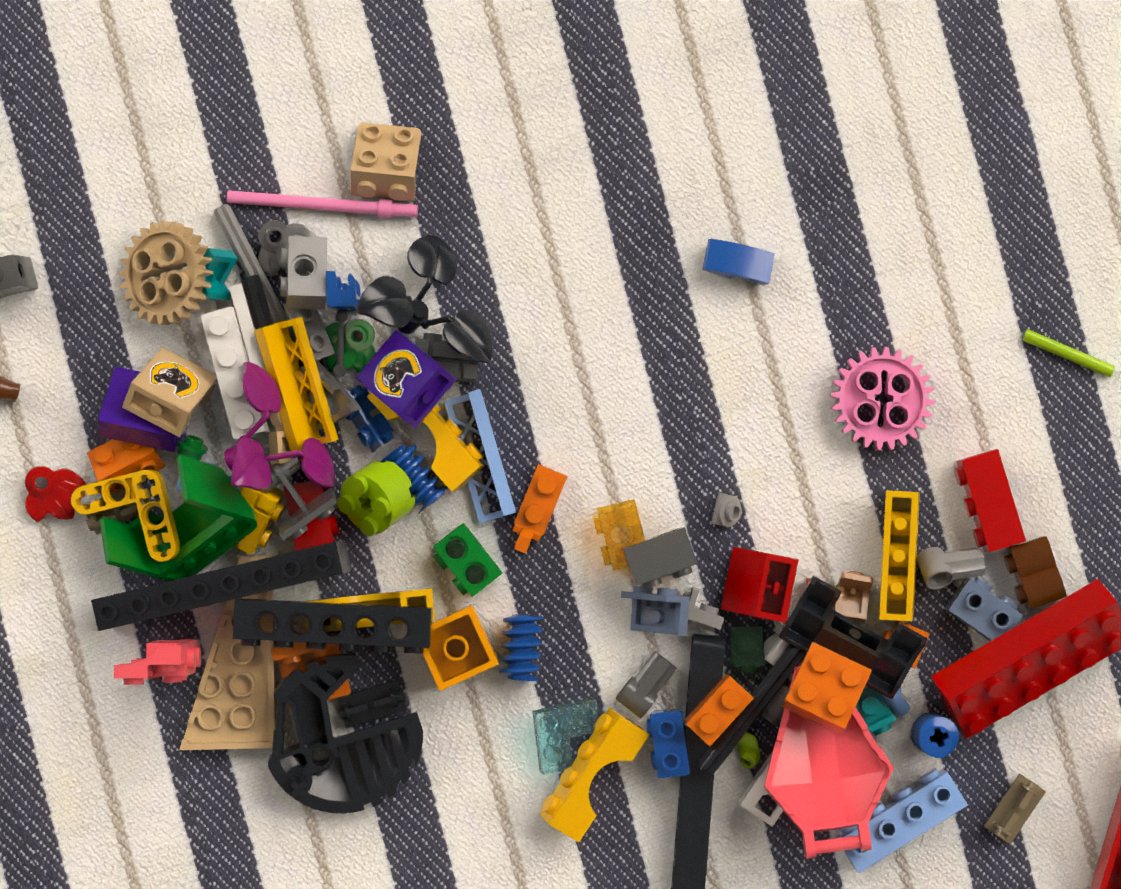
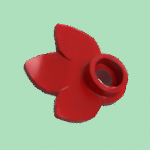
[25,466,86,522]

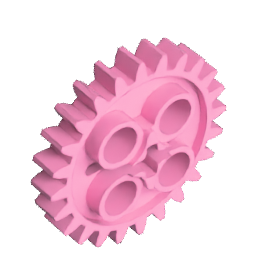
[830,347,935,451]

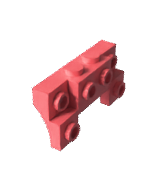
[114,639,201,685]

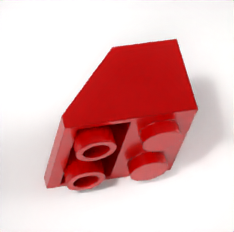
[720,547,799,623]

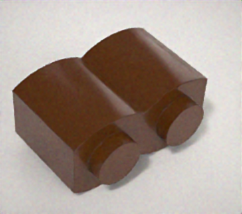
[1004,536,1067,609]

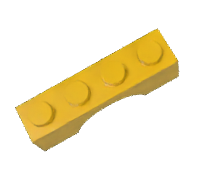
[367,393,485,492]
[303,588,437,632]
[539,707,650,842]

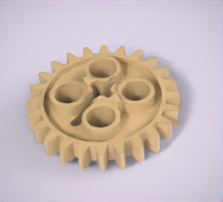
[119,220,213,325]

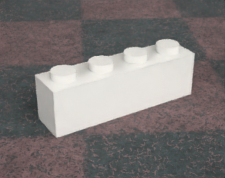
[200,306,270,440]

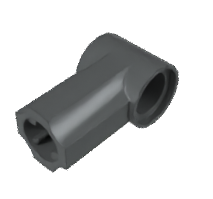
[615,651,677,719]

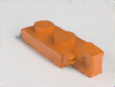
[513,464,568,554]

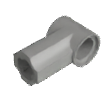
[916,547,986,590]

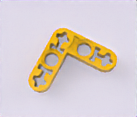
[71,470,180,562]

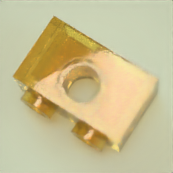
[592,499,645,571]

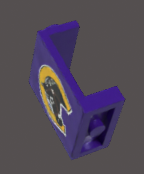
[355,330,457,429]

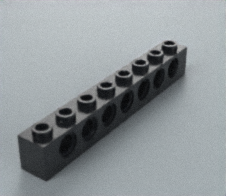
[91,540,352,631]

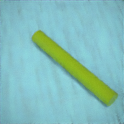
[1022,329,1115,378]

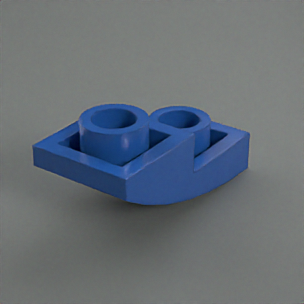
[702,239,775,286]

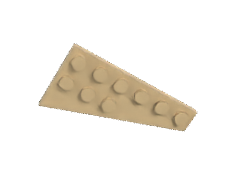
[179,555,276,750]

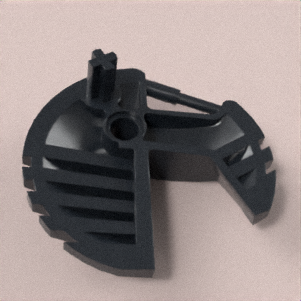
[268,654,423,814]

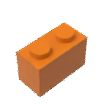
[684,674,754,746]

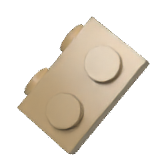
[350,123,421,201]

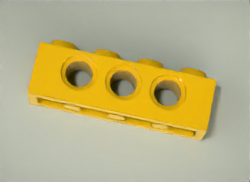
[879,490,920,622]

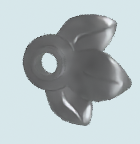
[258,220,317,277]

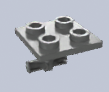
[264,457,337,541]

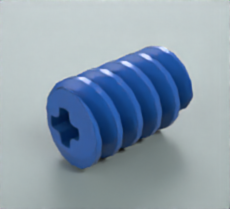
[381,443,448,514]
[499,614,544,681]
[910,712,959,758]

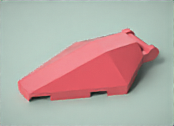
[764,666,894,859]

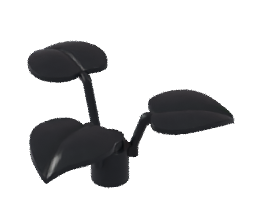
[356,235,492,363]

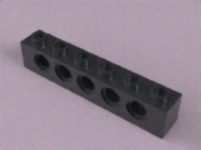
[233,598,433,654]

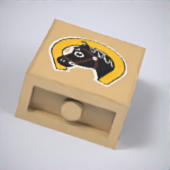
[122,347,217,437]

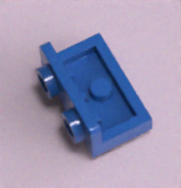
[647,709,690,778]

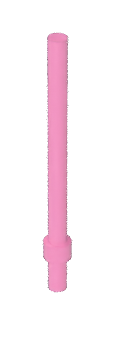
[227,190,418,219]

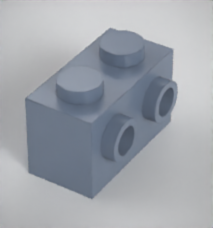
[944,577,1023,641]

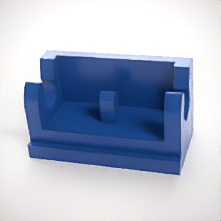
[326,271,361,312]

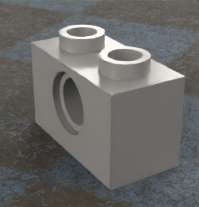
[280,236,327,310]

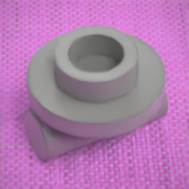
[711,492,742,527]
[764,634,790,666]

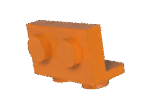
[87,439,166,494]

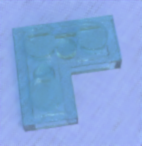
[532,698,599,775]

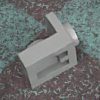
[683,586,724,630]

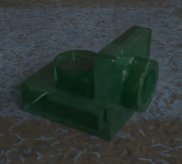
[730,626,765,672]

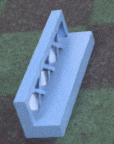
[444,389,516,523]

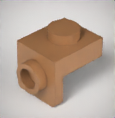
[834,571,873,625]

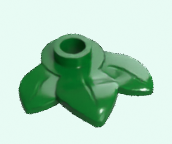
[325,319,376,374]

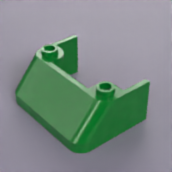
[99,455,257,581]

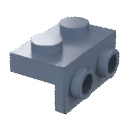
[621,586,690,635]

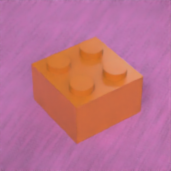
[782,642,872,735]

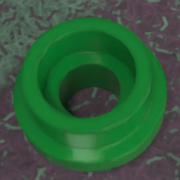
[177,435,208,461]

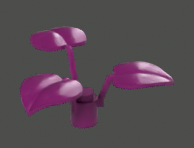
[224,362,335,491]

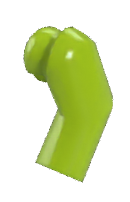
[738,732,760,769]

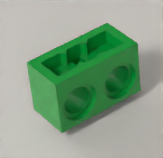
[432,523,503,597]

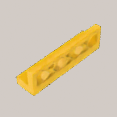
[254,316,339,451]

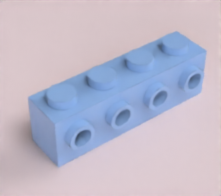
[835,768,968,873]

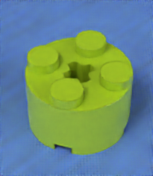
[337,460,415,536]

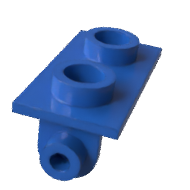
[345,385,395,453]

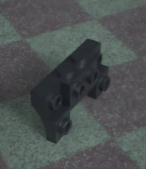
[778,576,927,699]

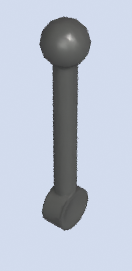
[333,310,348,377]

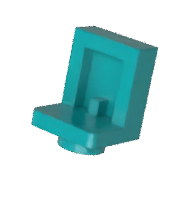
[202,248,238,300]

